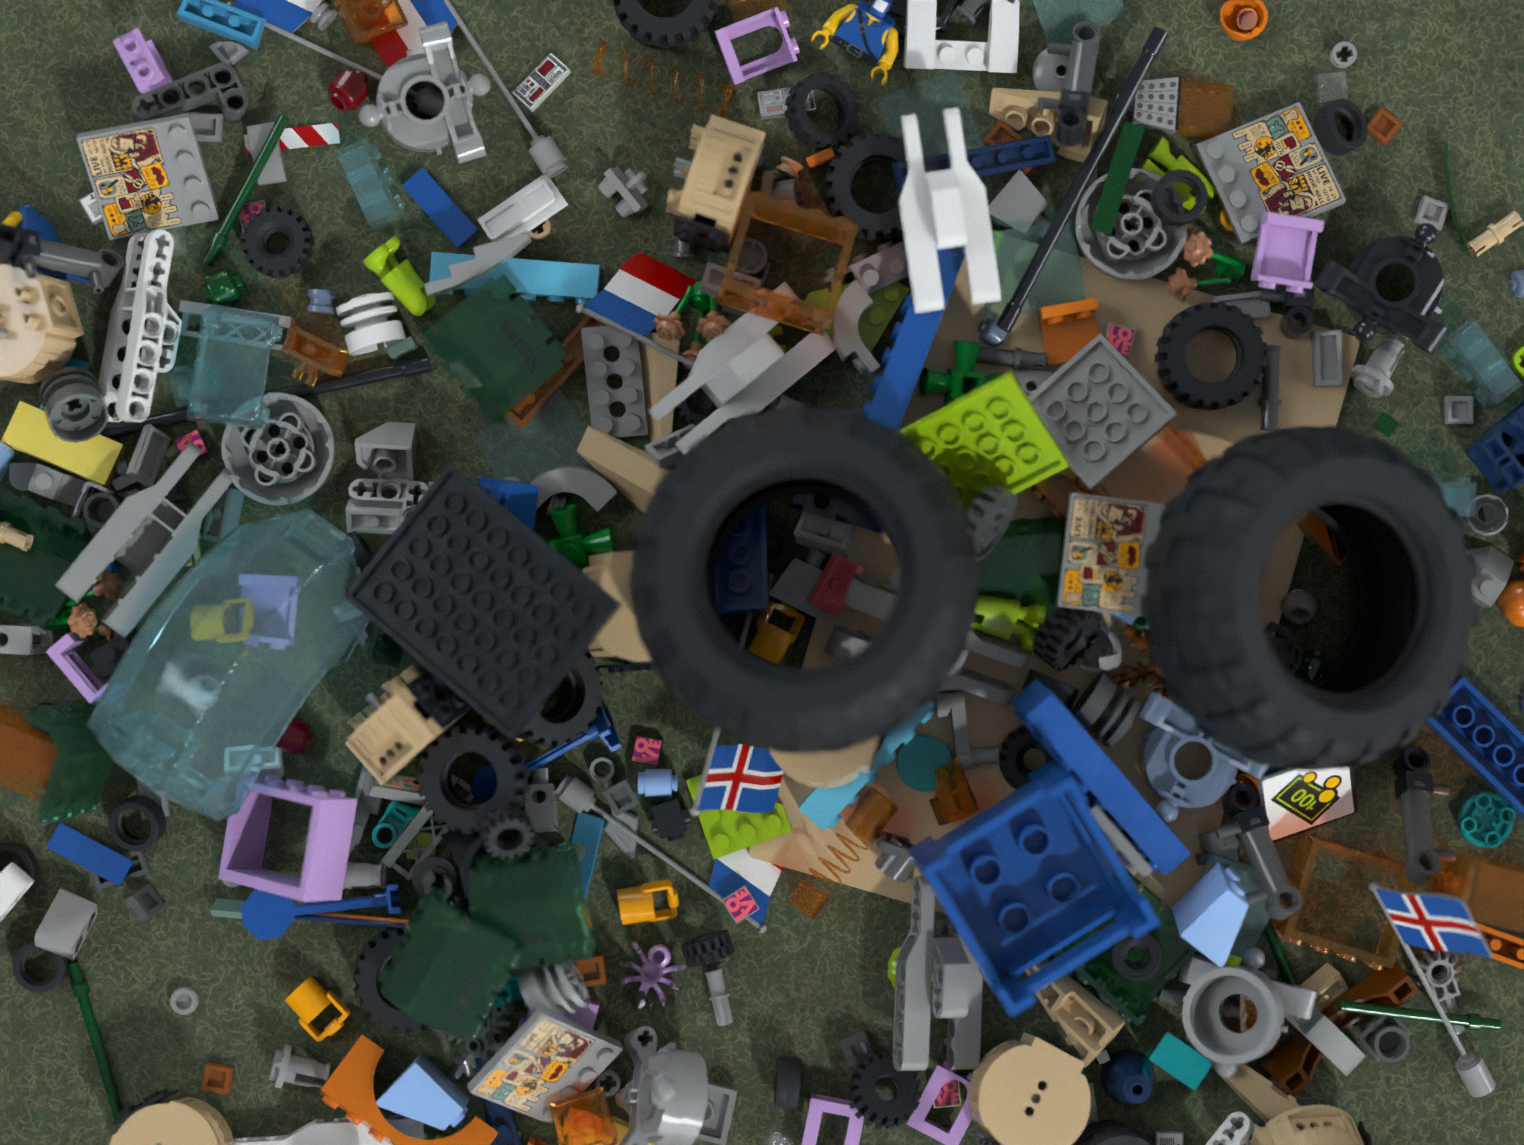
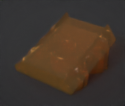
[1176,79,1234,139]

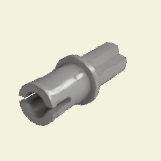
[705,969,733,1026]

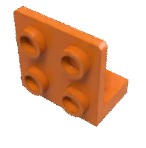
[1037,298,1099,365]

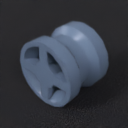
[307,289,336,315]

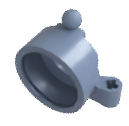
[1139,691,1269,822]

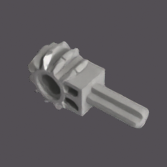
[1411,949,1464,1035]

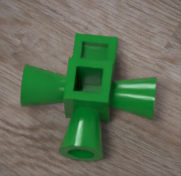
[919,340,1006,406]
[546,504,617,571]

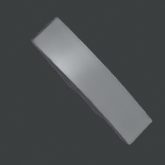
[424,233,532,298]

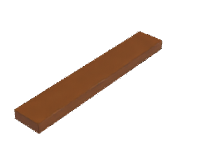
[502,315,606,429]

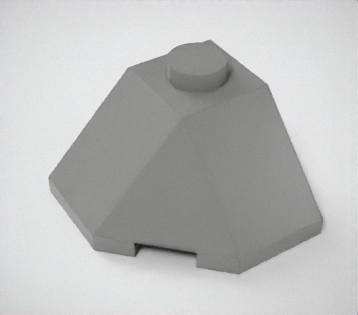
[355,422,417,481]
[1466,545,1514,607]

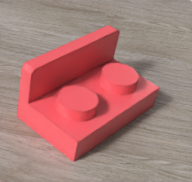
[807,552,864,618]

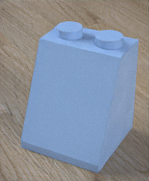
[1171,862,1249,968]
[376,1053,470,1130]

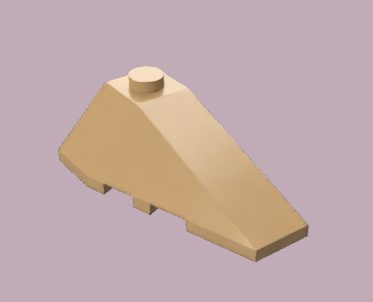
[989,87,1108,162]

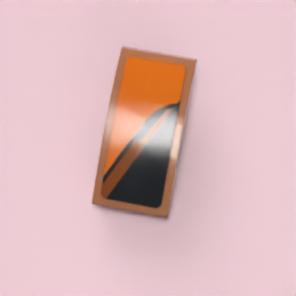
[1296,512,1348,566]

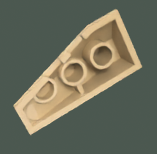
[577,425,675,513]

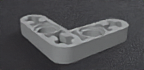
[348,478,428,524]

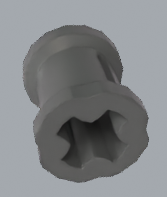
[955,0,991,25]
[671,229,696,260]

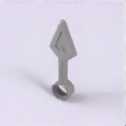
[590,756,638,860]

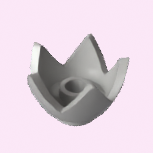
[1077,626,1123,673]

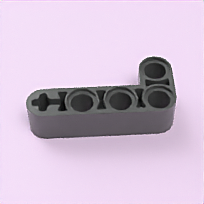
[131,63,248,123]

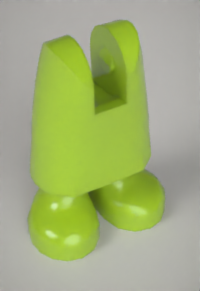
[1135,136,1216,215]
[362,235,436,316]
[972,595,1046,653]

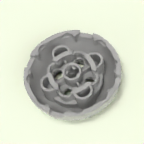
[1075,168,1188,281]
[221,393,335,505]

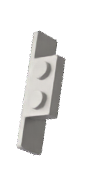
[823,235,909,294]

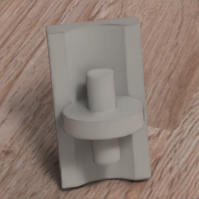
[598,166,650,218]

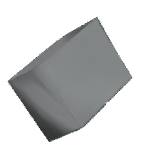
[34,887,98,961]

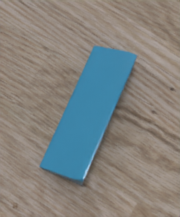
[177,0,266,50]
[559,812,605,901]

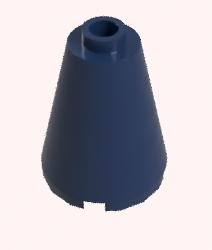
[1100,1049,1156,1105]

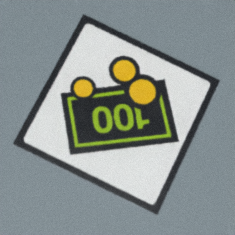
[1257,767,1358,843]

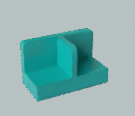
[1145,1032,1213,1091]

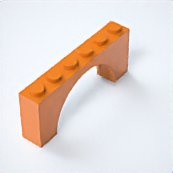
[321,1035,498,1145]

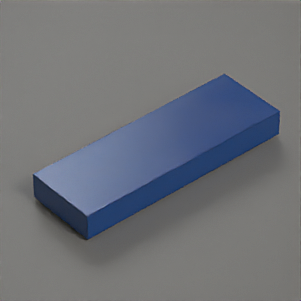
[402,167,479,249]
[46,822,134,886]

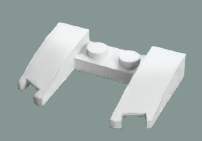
[903,0,1020,73]

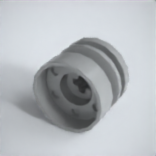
[518,952,590,1017]

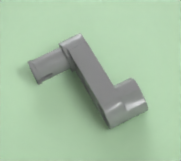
[935,690,999,770]

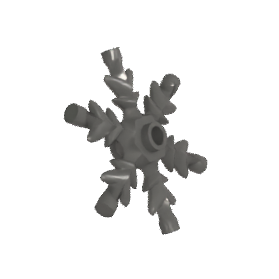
[432,988,514,1081]

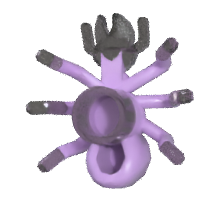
[614,941,687,1011]

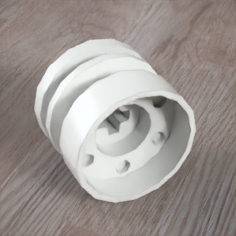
[336,292,406,355]

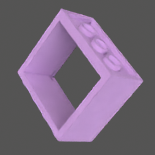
[218,774,358,902]

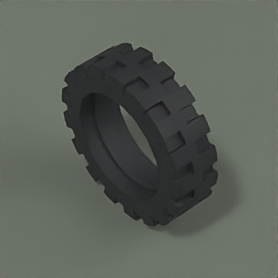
[785,72,860,150]

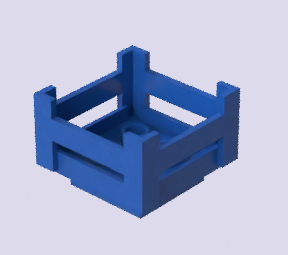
[907,761,1160,1017]

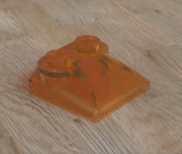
[334,0,408,46]
[549,1087,619,1145]

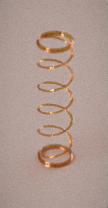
[592,40,735,118]

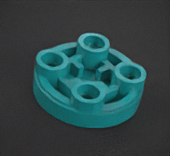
[896,735,953,792]
[1457,791,1516,848]

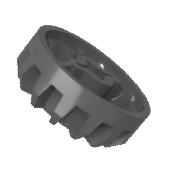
[967,485,1018,561]

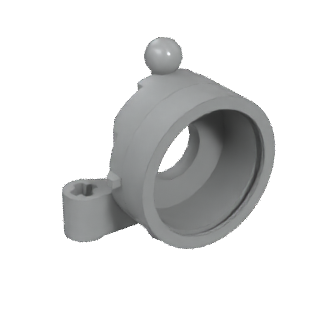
[359,21,491,164]
[1178,947,1317,1079]
[615,1026,708,1145]

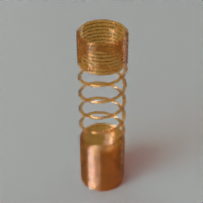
[787,787,899,920]

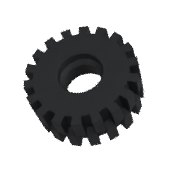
[240,206,314,278]
[1032,606,1101,671]
[999,726,1063,790]
[847,1053,922,1130]

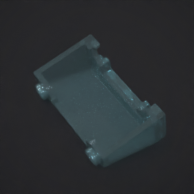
[186,304,282,430]

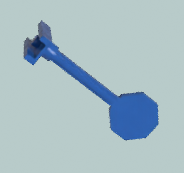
[470,698,622,804]
[241,883,404,940]

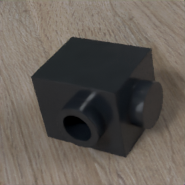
[649,797,692,842]

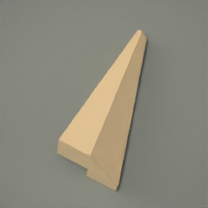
[640,333,681,442]
[1025,958,1126,1068]
[1184,1035,1302,1123]

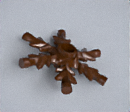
[1112,625,1169,701]

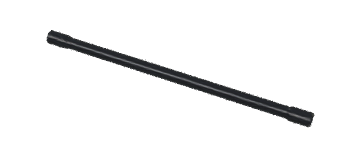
[996,27,1169,333]
[101,356,432,440]

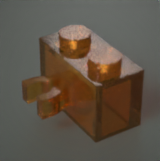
[281,325,351,387]

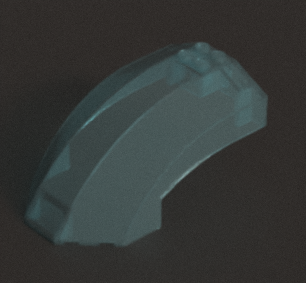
[87,509,370,821]

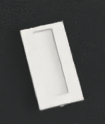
[477,174,568,242]

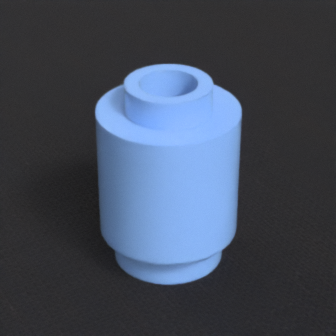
[638,769,678,797]

